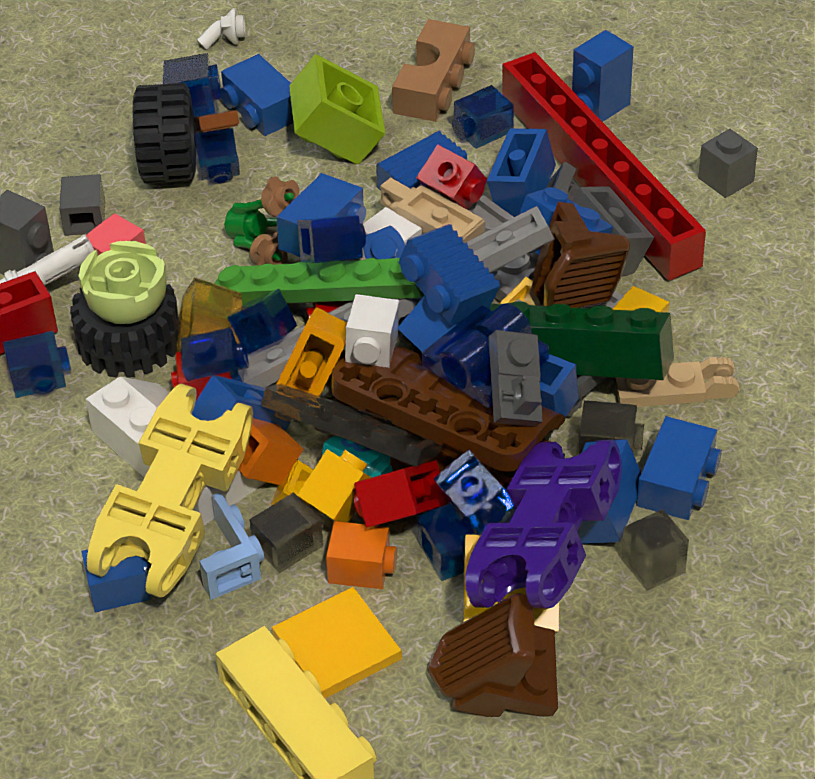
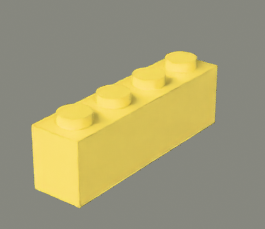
[216,626,377,779]

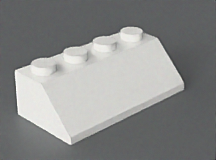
[86,376,266,525]

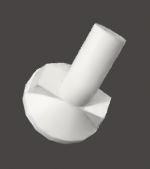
[196,8,246,50]

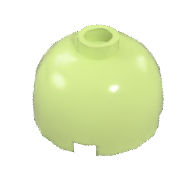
[79,241,167,324]

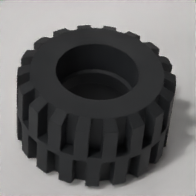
[132,83,196,184]
[70,284,181,378]

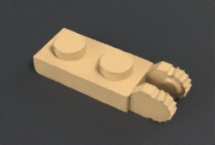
[614,356,740,408]

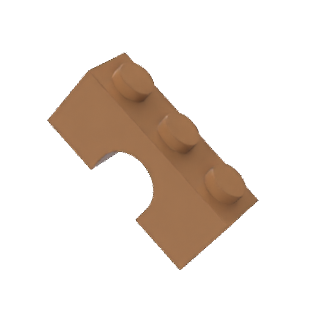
[392,19,475,122]

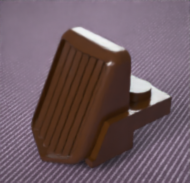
[529,202,630,308]
[427,593,558,717]

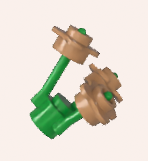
[224,176,300,265]

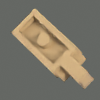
[380,178,485,243]

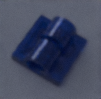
[422,303,549,408]

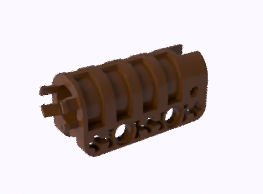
[328,347,565,521]

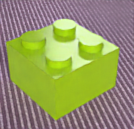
[289,54,385,164]

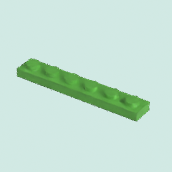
[207,258,424,306]

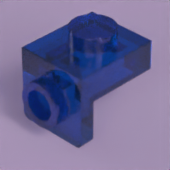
[194,128,240,184]
[181,327,249,382]

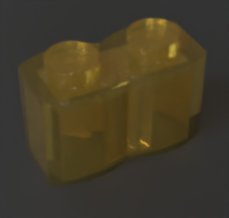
[177,277,247,361]

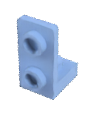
[199,492,264,600]

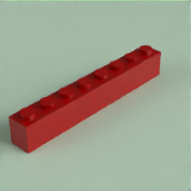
[502,52,706,281]

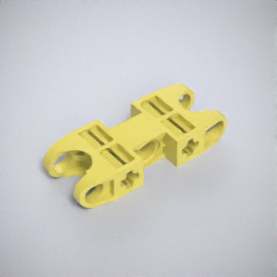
[87,384,253,597]

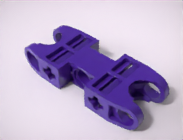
[465,440,622,608]

